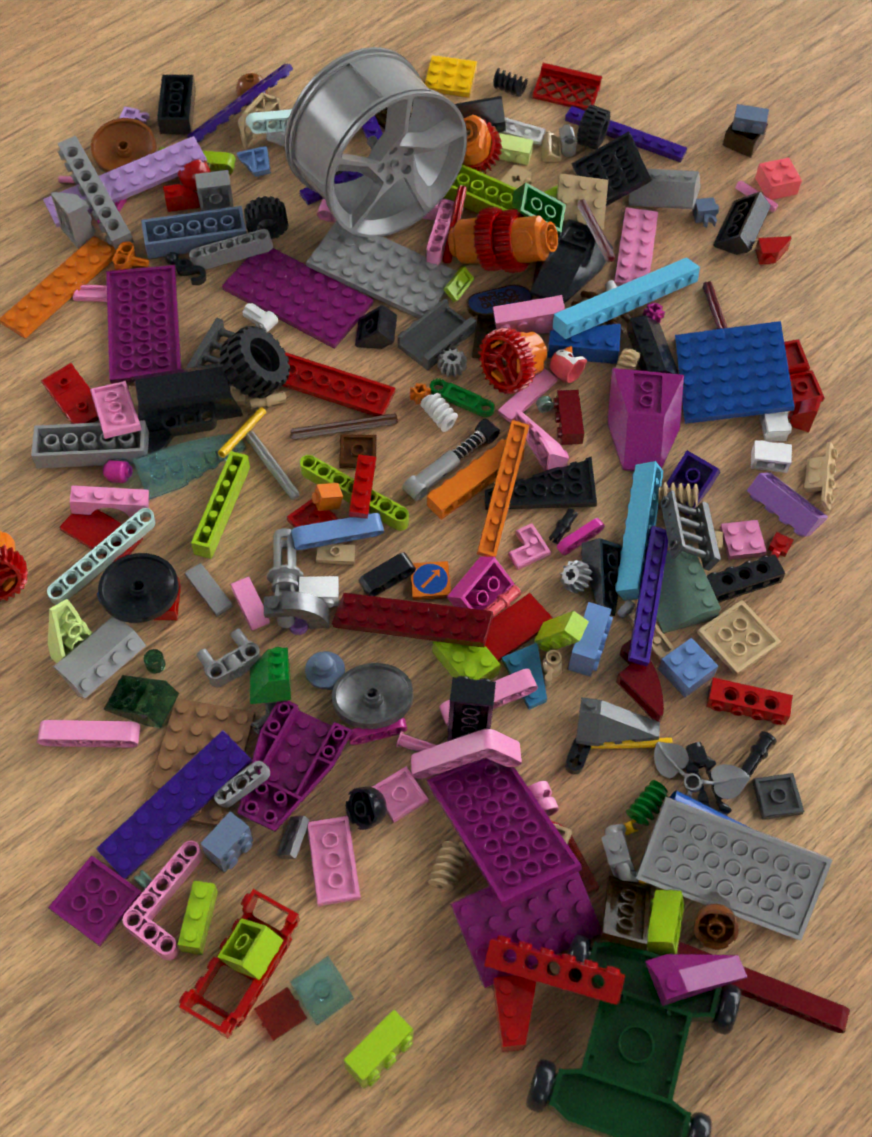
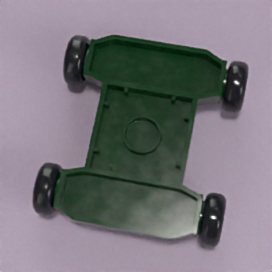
[526,935,741,1137]

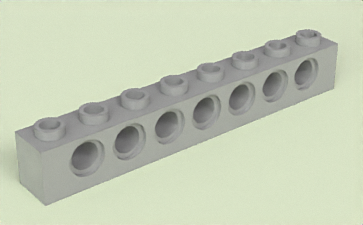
[57,135,134,250]

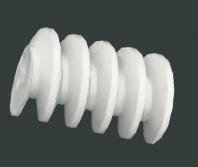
[420,393,458,432]

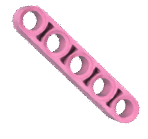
[439,669,538,726]
[37,720,140,748]

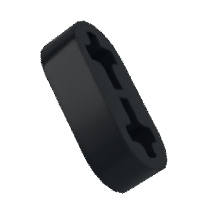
[565,738,591,774]

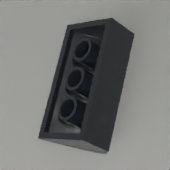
[455,96,506,133]
[713,191,771,255]
[627,316,679,374]

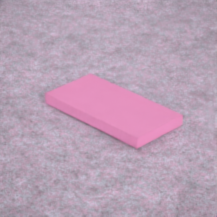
[90,381,141,439]
[307,816,361,906]

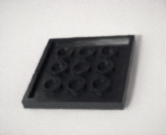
[571,131,652,206]

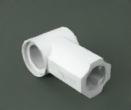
[242,303,278,332]

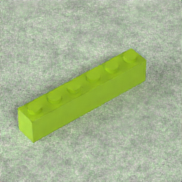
[191,451,250,559]

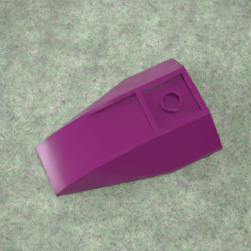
[238,701,353,832]

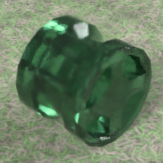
[143,649,166,674]

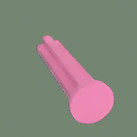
[396,731,437,752]

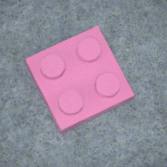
[720,520,767,560]

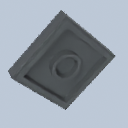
[752,773,804,820]

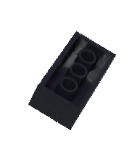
[157,75,196,134]

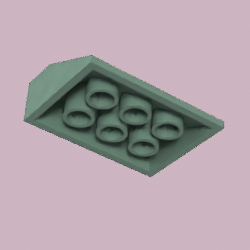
[656,544,721,634]

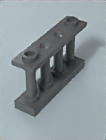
[186,318,235,386]
[661,490,721,571]

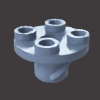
[305,651,345,690]

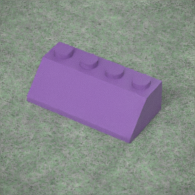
[747,472,828,537]

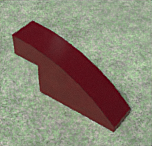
[616,639,664,722]

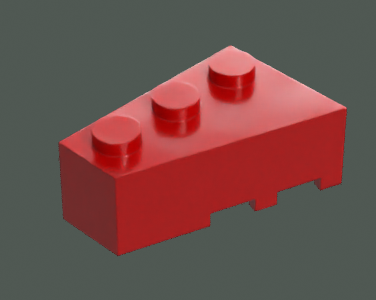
[493,975,537,1053]

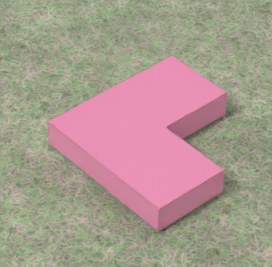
[508,523,551,570]

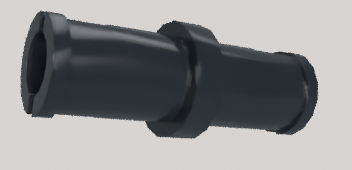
[549,508,578,544]

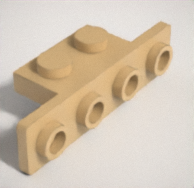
[804,442,838,511]

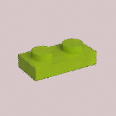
[443,266,474,302]

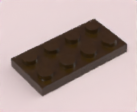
[601,876,651,951]

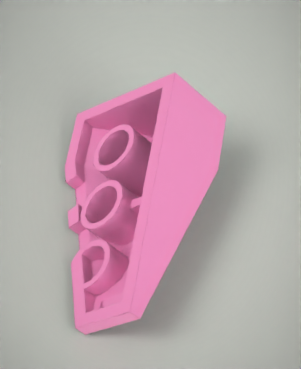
[515,410,569,471]

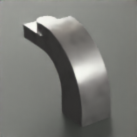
[264,591,329,629]

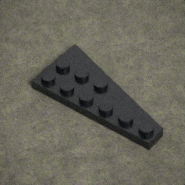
[484,456,597,510]

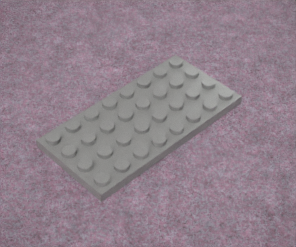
[306,221,457,319]
[635,797,833,941]

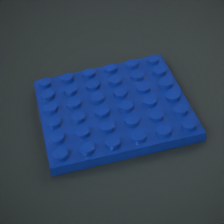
[675,321,795,424]

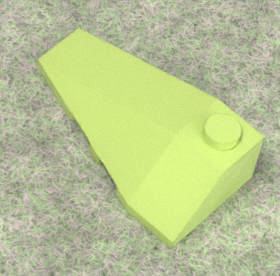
[48,599,92,663]

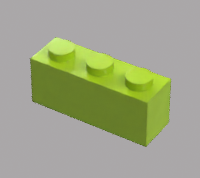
[534,610,589,652]
[178,880,218,955]
[646,890,685,956]

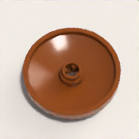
[91,118,157,173]

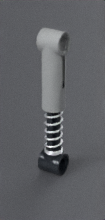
[402,418,500,501]

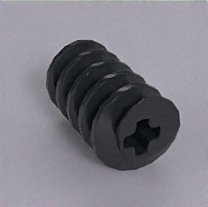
[493,68,528,97]

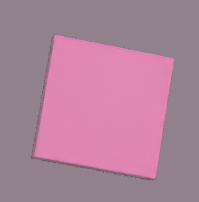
[372,766,429,823]

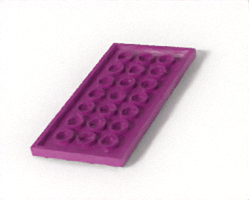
[222,248,373,349]
[106,265,182,384]
[427,758,582,907]

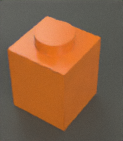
[312,483,343,511]

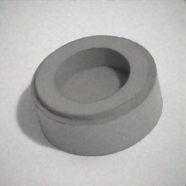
[617,600,636,619]

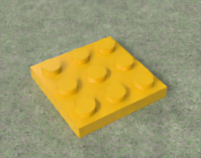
[425,55,477,98]

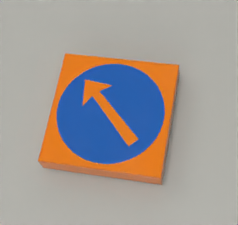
[411,561,451,600]

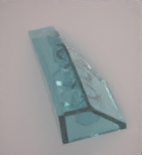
[133,434,246,500]

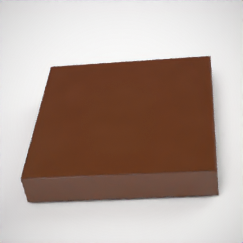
[339,434,377,469]

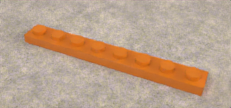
[476,420,529,558]

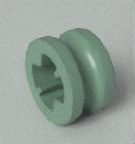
[536,396,554,413]
[134,870,152,890]

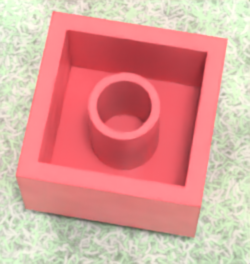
[755,157,802,200]

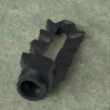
[685,742,732,815]

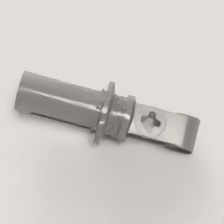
[267,528,304,628]

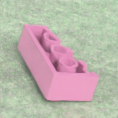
[493,295,565,333]

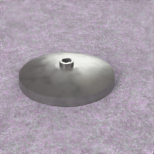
[332,663,413,729]

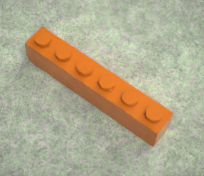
[427,439,525,520]

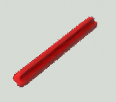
[442,185,467,264]

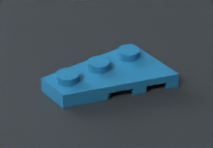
[502,643,547,710]

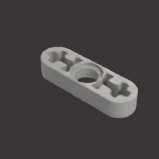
[214,761,270,808]

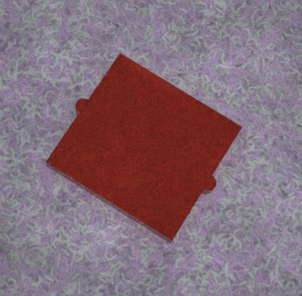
[254,987,307,1041]

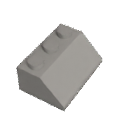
[51,192,95,249]

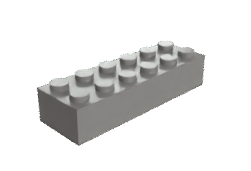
[31,420,149,469]

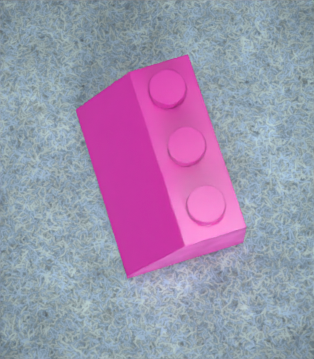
[447,557,515,610]

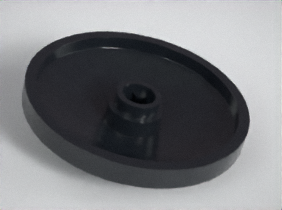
[98,553,179,623]

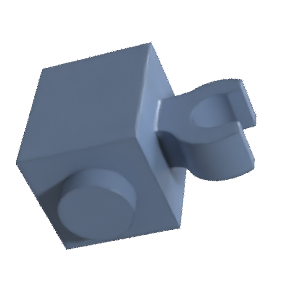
[692,198,719,228]

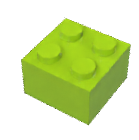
[217,918,284,980]

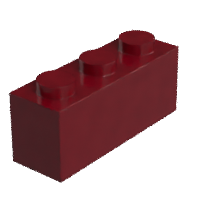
[553,390,585,445]

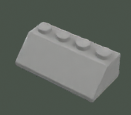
[629,169,701,209]
[53,617,146,698]

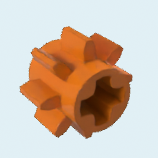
[410,383,431,405]

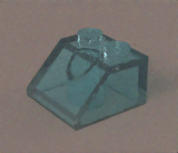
[291,956,354,1025]

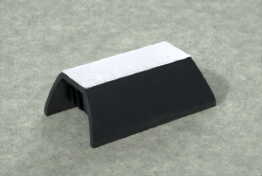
[131,363,243,436]

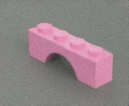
[70,486,149,518]

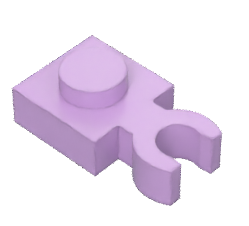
[119,107,150,125]

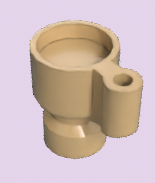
[542,650,562,686]

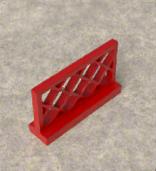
[532,63,602,111]

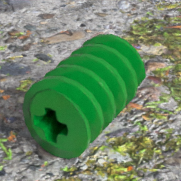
[626,780,669,826]

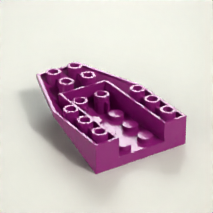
[607,368,684,472]

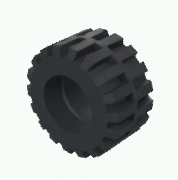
[577,104,610,150]
[244,196,288,240]

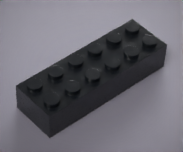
[447,676,496,742]

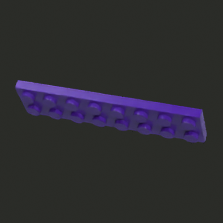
[96,730,252,880]

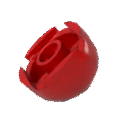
[177,160,211,191]

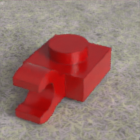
[768,532,794,558]

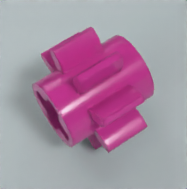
[643,303,665,323]

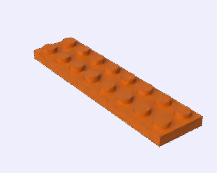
[0,236,117,339]

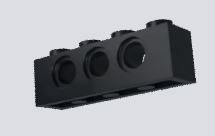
[707,555,786,603]

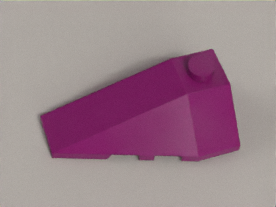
[645,954,747,1006]

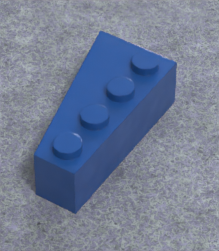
[547,324,621,364]

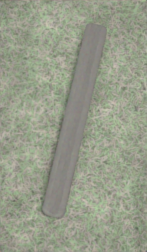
[245,431,300,500]

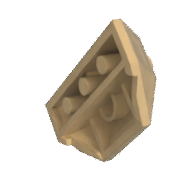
[238,92,281,149]

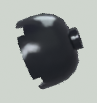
[345,786,387,830]

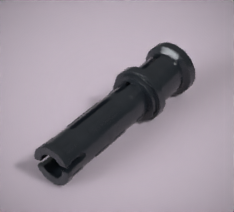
[740,731,777,777]

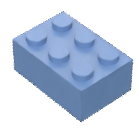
[568,602,613,677]

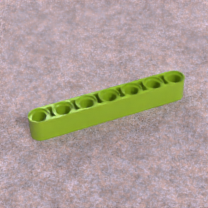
[300,455,409,531]

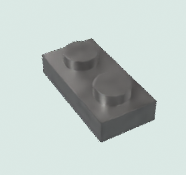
[276,816,310,859]

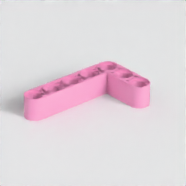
[423,199,454,265]
[411,729,522,779]
[123,841,203,960]

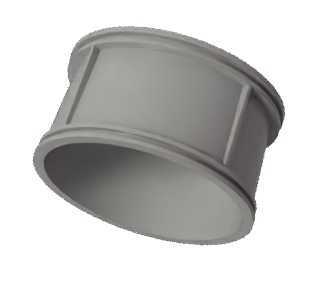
[284,47,467,238]

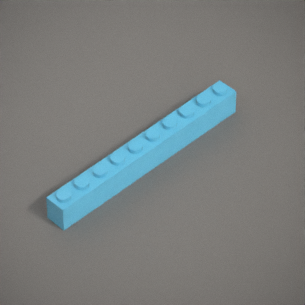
[553,257,700,339]

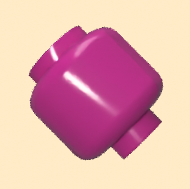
[103,459,133,483]

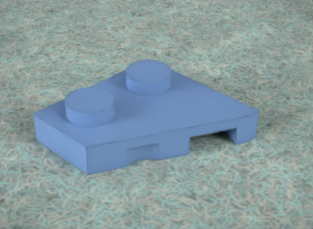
[237,146,271,177]

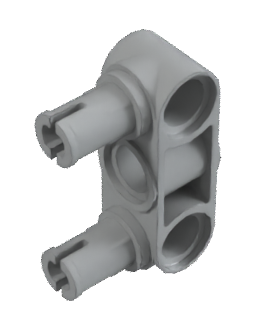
[196,628,261,687]

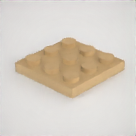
[556,173,608,230]
[697,600,781,676]

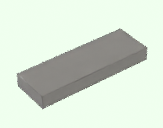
[185,563,233,617]

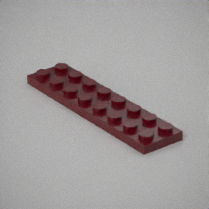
[332,592,494,648]

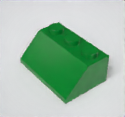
[512,182,566,234]
[250,647,291,704]

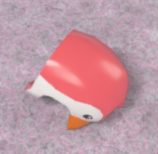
[550,346,587,383]

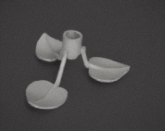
[654,742,750,799]

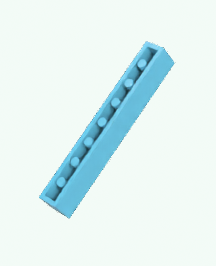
[615,461,664,601]

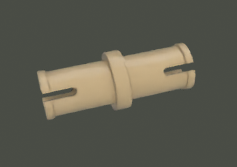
[249,392,286,410]

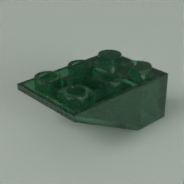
[104,675,179,728]

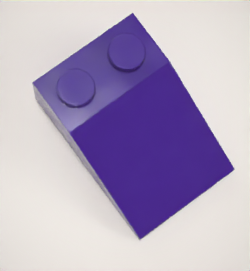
[667,450,721,516]

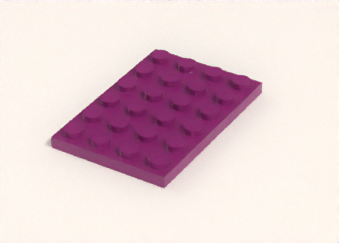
[450,872,602,988]

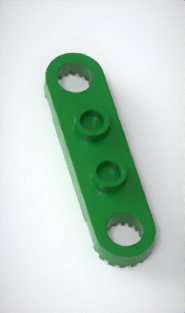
[429,378,495,418]

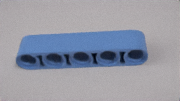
[291,513,385,550]

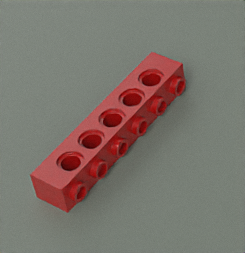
[484,935,625,1004]

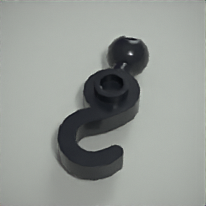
[165,252,207,286]

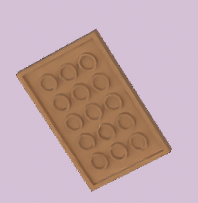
[145,698,255,827]

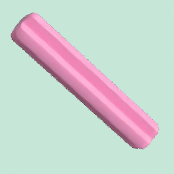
[735,180,778,212]

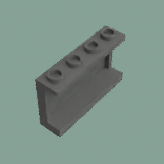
[398,298,476,371]

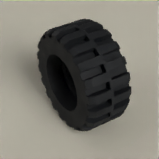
[220,326,290,399]

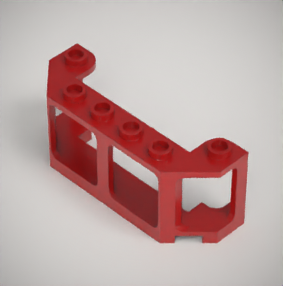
[179,888,300,1039]

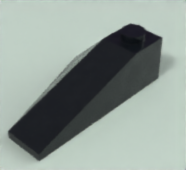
[581,538,623,616]

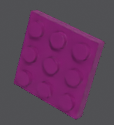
[48,855,142,947]

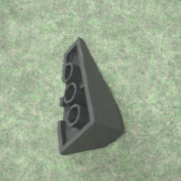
[576,697,660,746]

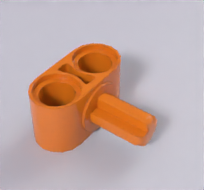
[113,241,149,270]

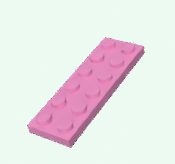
[615,207,658,286]

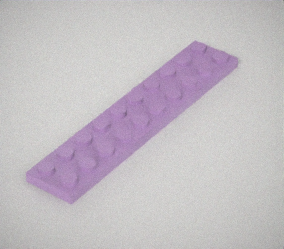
[43,136,208,228]

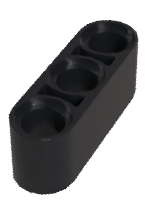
[358,552,416,596]

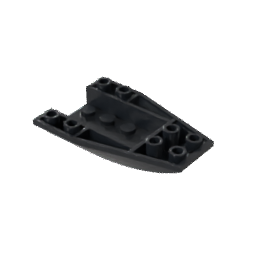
[531,219,613,304]

